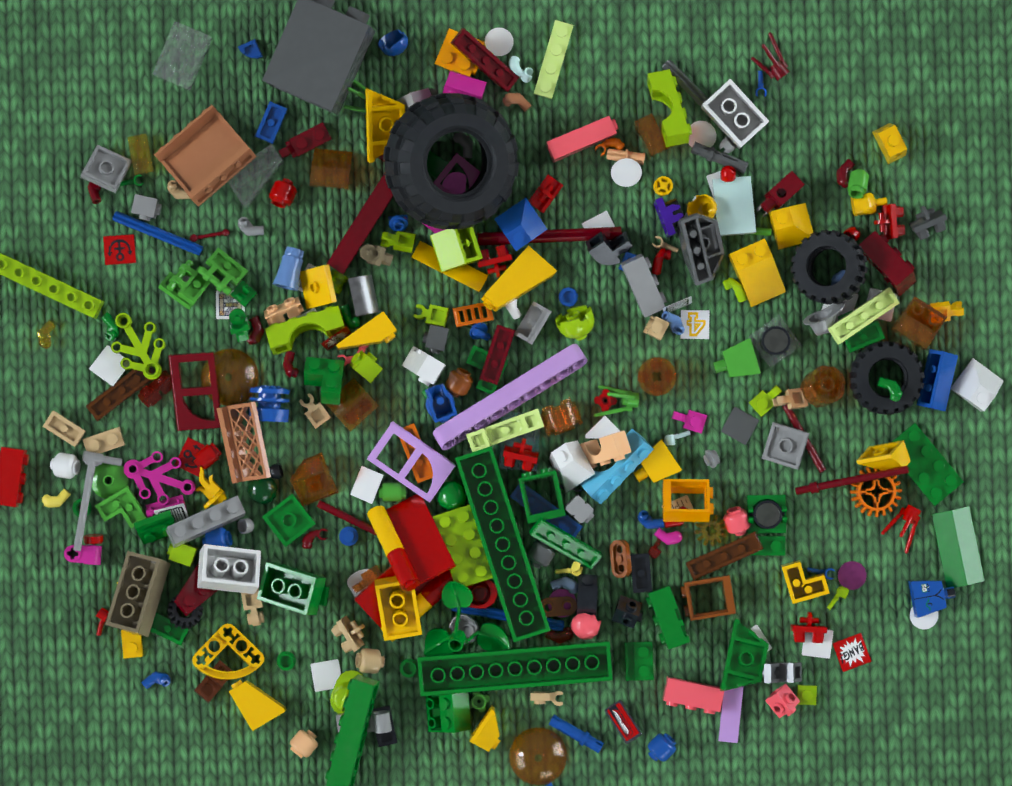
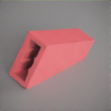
[546,116,619,163]

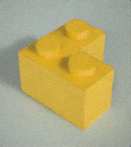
[781,560,830,604]

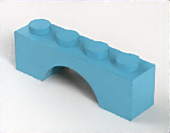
[580,429,654,504]

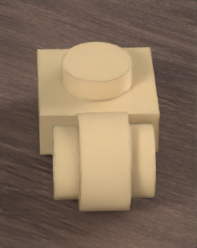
[241,589,265,626]

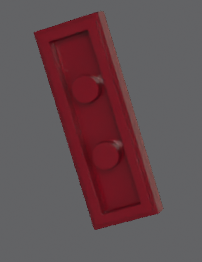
[479,324,515,385]

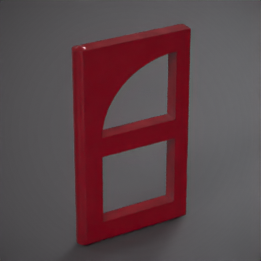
[168,351,221,431]

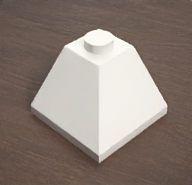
[951,358,1003,412]
[549,440,595,492]

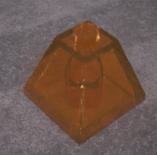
[290,452,338,506]

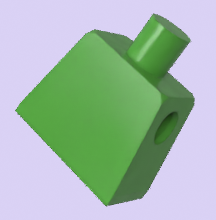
[713,338,761,377]

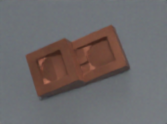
[194,660,232,703]

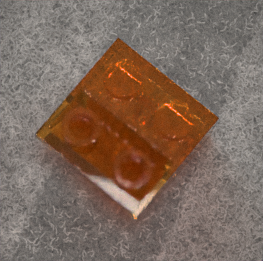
[891,296,947,350]
[327,378,380,432]

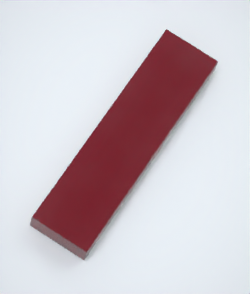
[451,28,519,92]

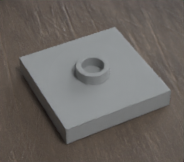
[80,145,132,193]
[762,422,810,470]

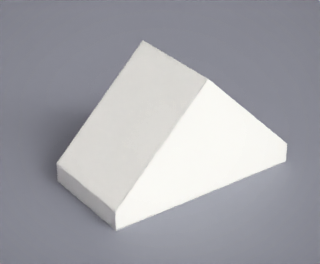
[585,416,620,439]

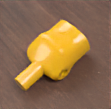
[851,193,888,217]

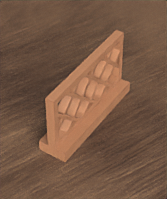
[217,401,271,484]

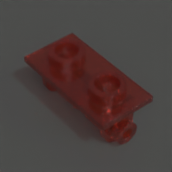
[137,370,172,408]

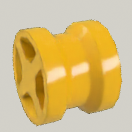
[653,176,673,196]

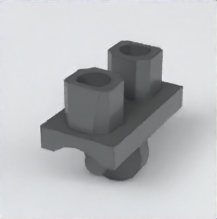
[909,205,947,240]

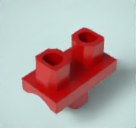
[529,174,564,214]
[874,204,906,240]
[477,245,512,278]
[503,438,539,472]
[790,612,827,643]

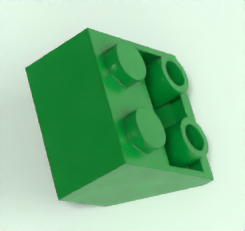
[425,692,472,733]

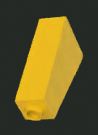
[481,245,557,312]

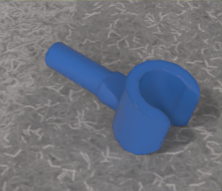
[755,71,767,97]
[807,567,835,580]

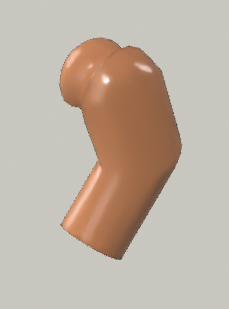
[502,93,532,112]

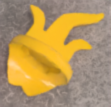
[195,467,227,509]

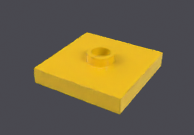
[300,264,337,309]

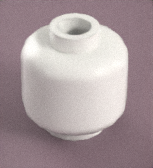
[50,453,80,479]

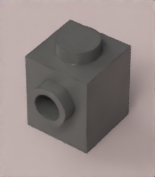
[422,325,449,354]

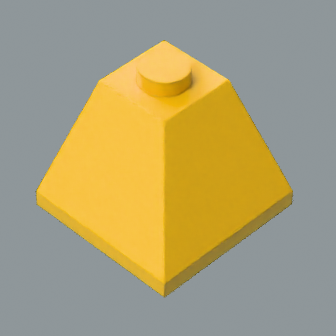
[768,203,814,250]
[856,440,910,470]
[470,705,501,752]

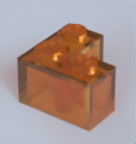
[634,113,676,158]

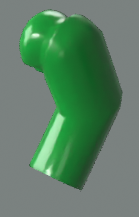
[340,304,361,329]
[101,312,119,341]

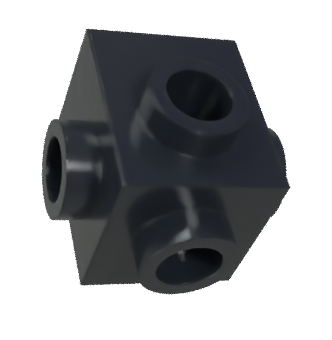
[612,595,644,628]

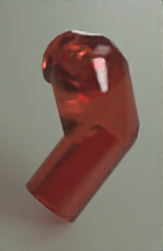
[545,627,574,644]

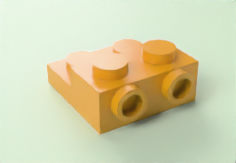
[434,28,485,77]

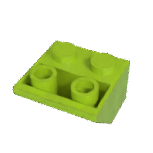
[430,226,483,272]

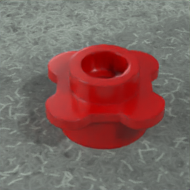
[594,389,617,411]

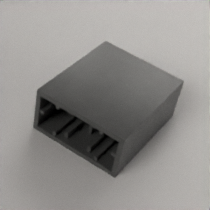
[262,0,376,115]

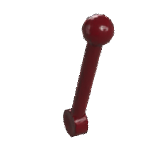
[190,229,230,242]

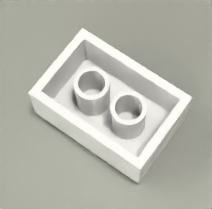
[701,79,769,149]
[197,544,261,594]

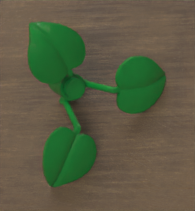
[424,581,510,655]

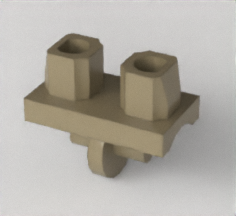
[360,244,394,266]

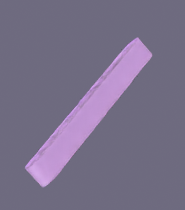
[433,344,588,450]

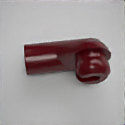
[247,316,264,345]

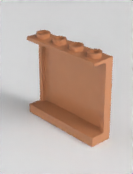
[154,105,257,207]

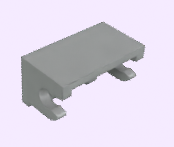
[514,301,552,345]

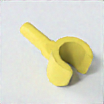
[555,562,583,576]

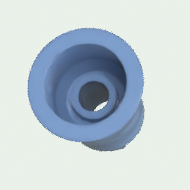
[272,247,304,291]

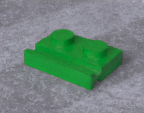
[134,510,176,545]
[624,641,654,681]

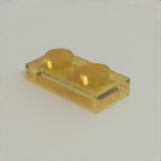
[127,134,154,175]

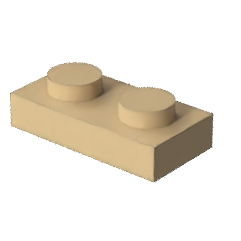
[42,410,86,447]
[82,427,126,453]

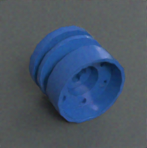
[249,385,290,422]

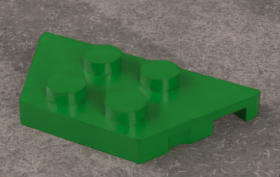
[720,618,769,691]

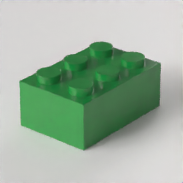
[257,562,326,615]

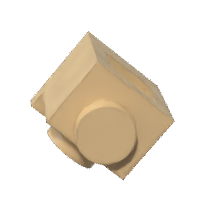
[643,315,670,341]

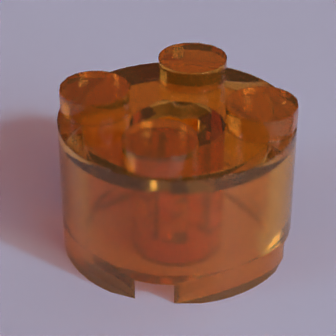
[637,357,676,396]
[800,366,845,408]
[540,398,583,437]

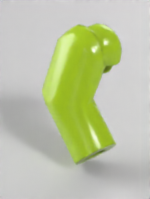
[723,277,747,302]

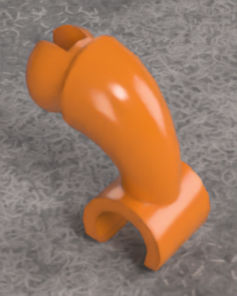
[595,138,625,156]

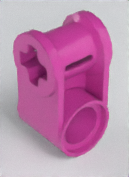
[64,545,102,565]

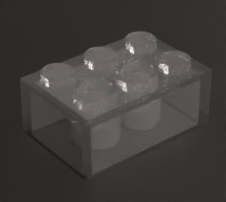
[152,21,212,91]

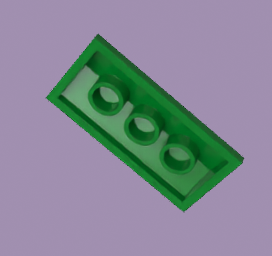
[931,506,985,588]

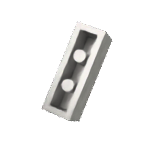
[620,254,667,317]

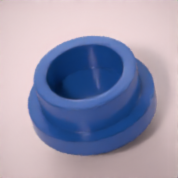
[339,527,358,546]

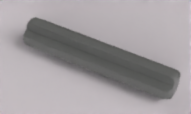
[662,59,708,106]

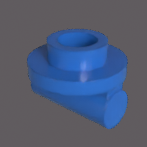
[388,215,408,231]
[469,322,491,341]

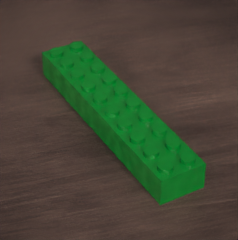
[455,446,551,642]
[417,640,613,696]

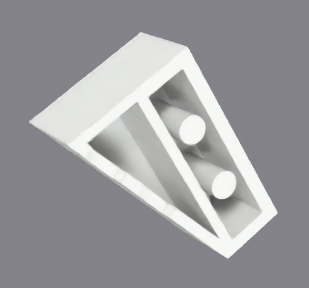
[402,346,446,386]

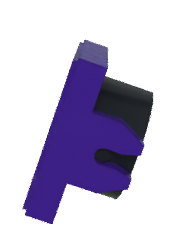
[653,197,684,238]

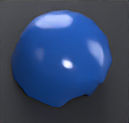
[378,29,408,56]

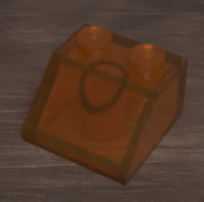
[309,148,353,190]

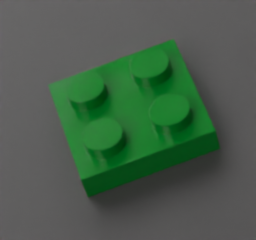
[262,493,316,547]

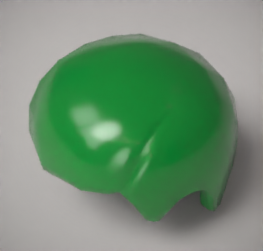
[436,481,467,511]

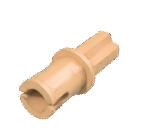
[606,148,645,165]

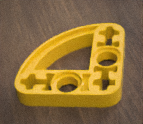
[192,624,264,680]

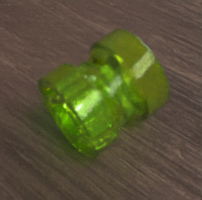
[331,269,349,295]

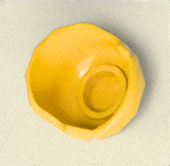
[686,194,717,218]

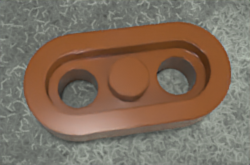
[610,539,632,578]
[541,596,577,617]

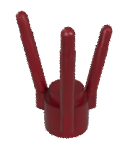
[751,32,789,81]

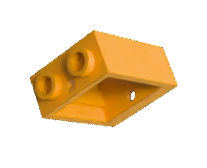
[662,479,714,522]

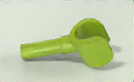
[827,586,849,610]

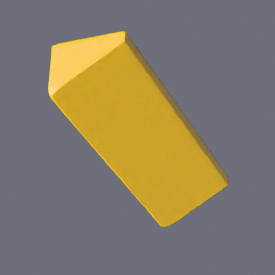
[411,241,488,292]

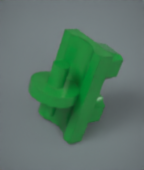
[229,308,250,342]

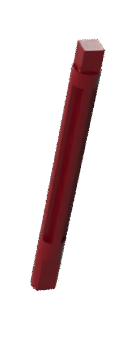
[478,227,622,246]

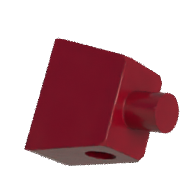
[760,171,805,213]

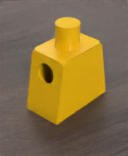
[872,123,907,164]
[633,439,682,483]

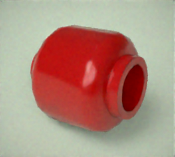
[269,178,297,208]

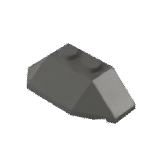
[677,213,725,286]

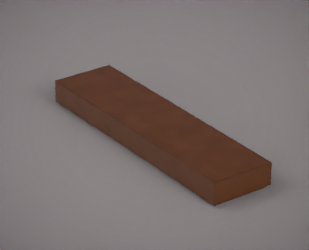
[86,362,156,421]
[686,531,764,580]

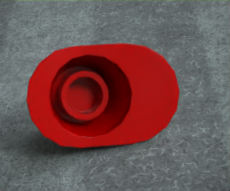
[468,580,497,609]

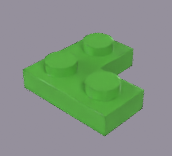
[95,486,148,528]

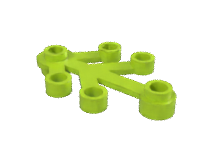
[111,313,166,380]

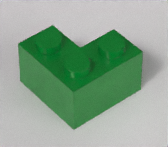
[304,357,344,405]

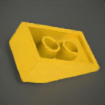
[728,238,786,307]
[336,311,397,350]
[374,576,422,641]

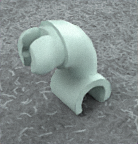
[508,56,533,83]

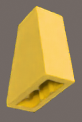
[229,679,287,731]

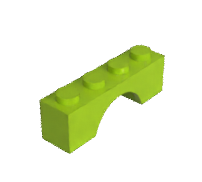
[647,69,692,147]
[265,306,345,355]

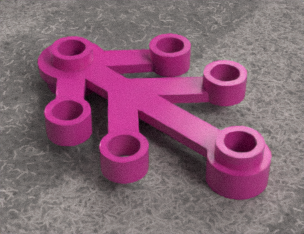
[123,451,196,505]

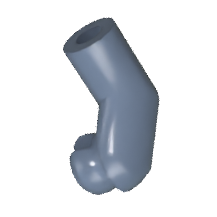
[550,576,578,594]

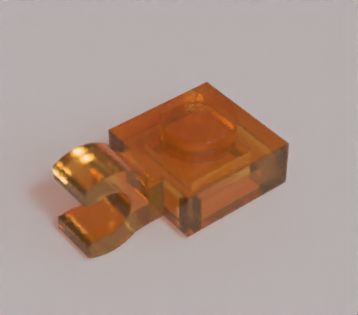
[352,564,382,593]

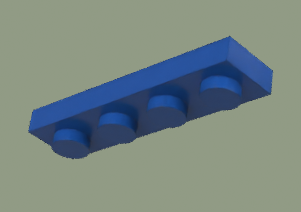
[510,484,583,537]

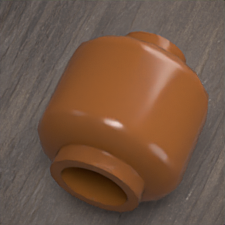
[445,368,473,398]

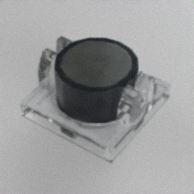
[748,314,801,368]

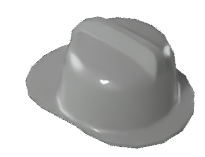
[803,302,845,336]

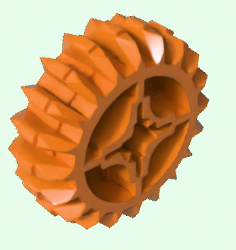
[850,467,902,517]

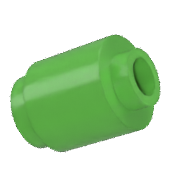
[847,169,869,199]
[378,482,406,502]

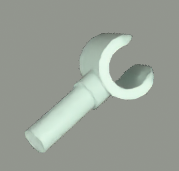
[664,431,691,445]

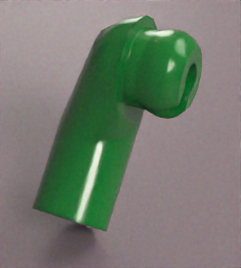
[877,377,902,402]

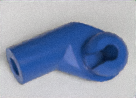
[638,510,664,529]
[141,671,170,689]

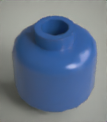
[202,527,232,547]
[648,733,676,762]

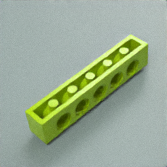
[0,253,104,319]

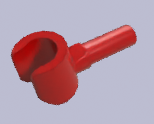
[96,608,109,636]

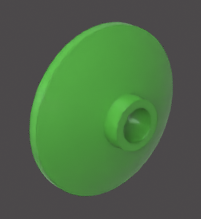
[92,463,129,499]

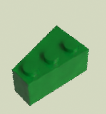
[645,585,691,650]

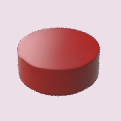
[84,534,104,544]

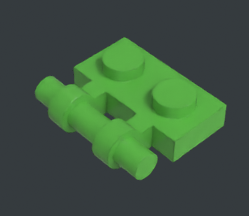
[198,247,248,296]
[166,260,211,306]

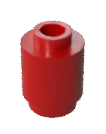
[193,442,222,470]

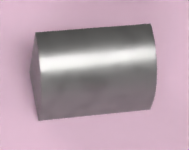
[348,275,379,317]

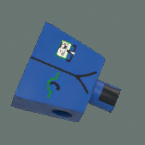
[908,581,956,618]

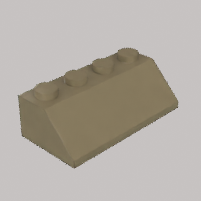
[105,551,170,637]

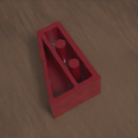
[859,231,917,297]

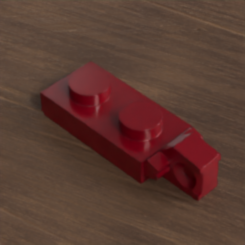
[279,122,332,159]

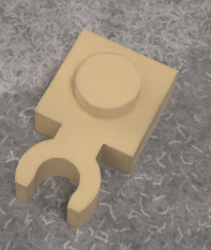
[299,393,331,429]

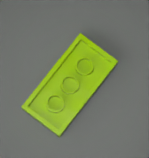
[433,505,493,587]

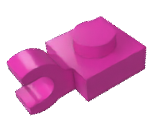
[672,410,707,434]

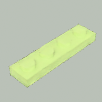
[534,20,574,99]
[827,287,899,344]

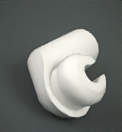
[505,299,521,319]

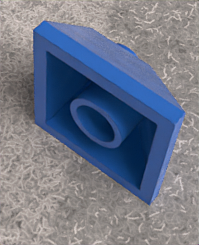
[495,198,547,251]

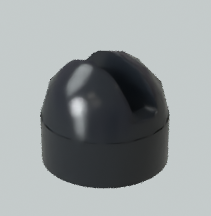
[269,463,284,479]

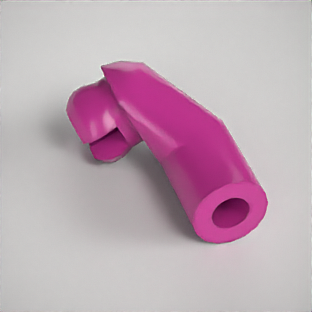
[654,527,682,545]

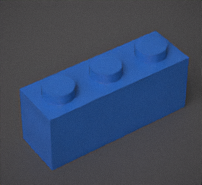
[917,349,958,412]

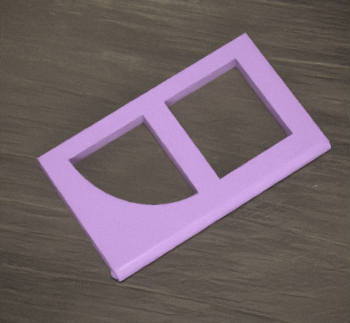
[367,421,456,503]

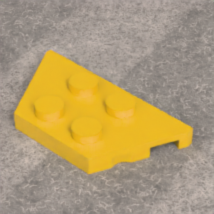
[365,89,405,163]

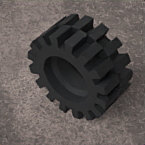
[167,594,203,629]

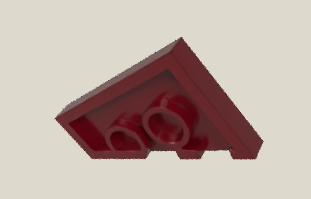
[174,563,218,616]

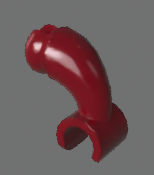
[302,528,328,549]

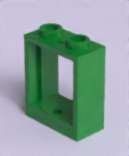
[518,467,566,524]

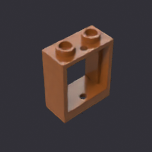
[680,574,736,621]

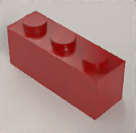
[0,447,29,507]

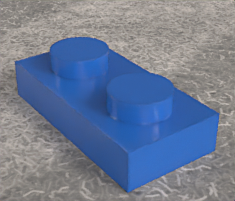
[255,101,288,144]

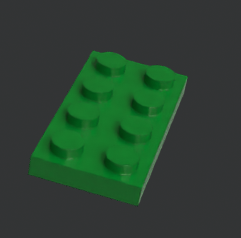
[890,423,964,506]

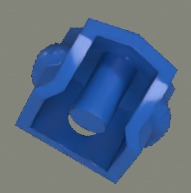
[425,383,458,423]

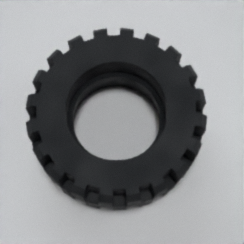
[791,230,868,305]
[848,341,925,415]

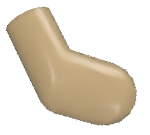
[167,180,190,199]

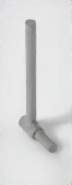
[73,451,122,551]

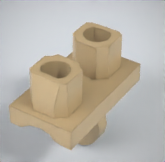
[331,615,365,653]

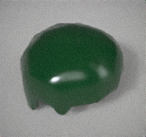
[247,477,278,504]

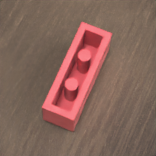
[663,676,724,714]

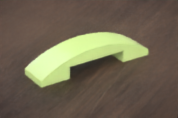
[466,409,545,452]

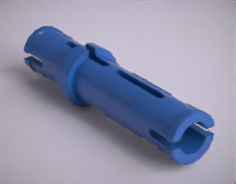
[548,714,604,753]

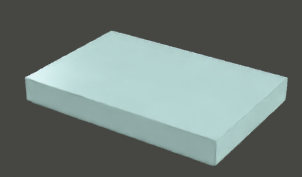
[712,176,756,236]

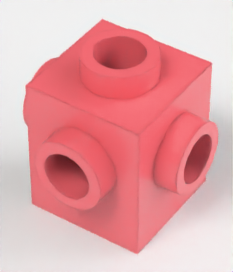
[765,684,800,718]

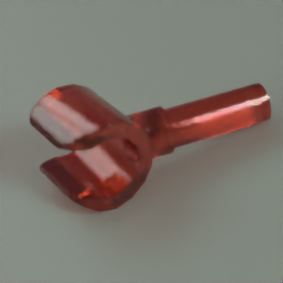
[648,539,662,559]

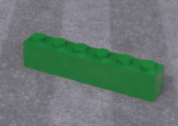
[325,674,380,786]

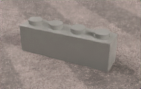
[166,495,246,548]

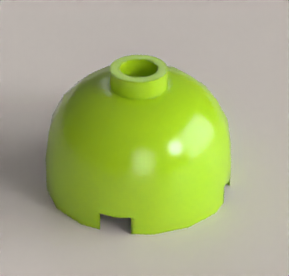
[555,305,594,340]

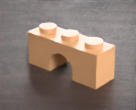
[580,430,632,468]

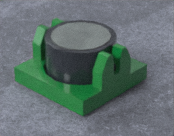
[747,494,787,534]

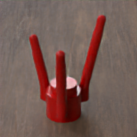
[881,504,921,554]

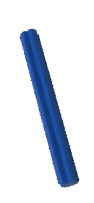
[113,211,203,255]

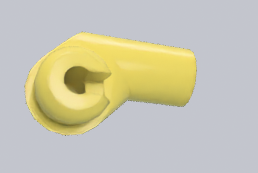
[42,489,71,508]

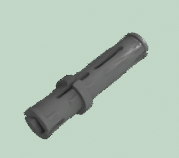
[691,141,749,174]

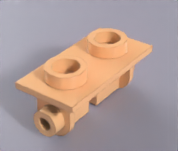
[263,296,304,326]

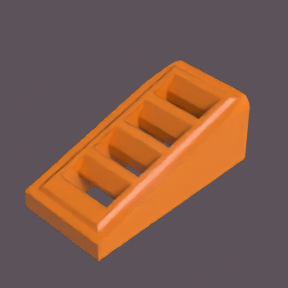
[452,303,494,328]

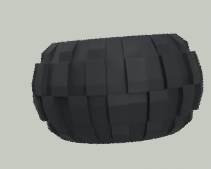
[383,93,519,230]

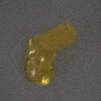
[38,320,56,349]

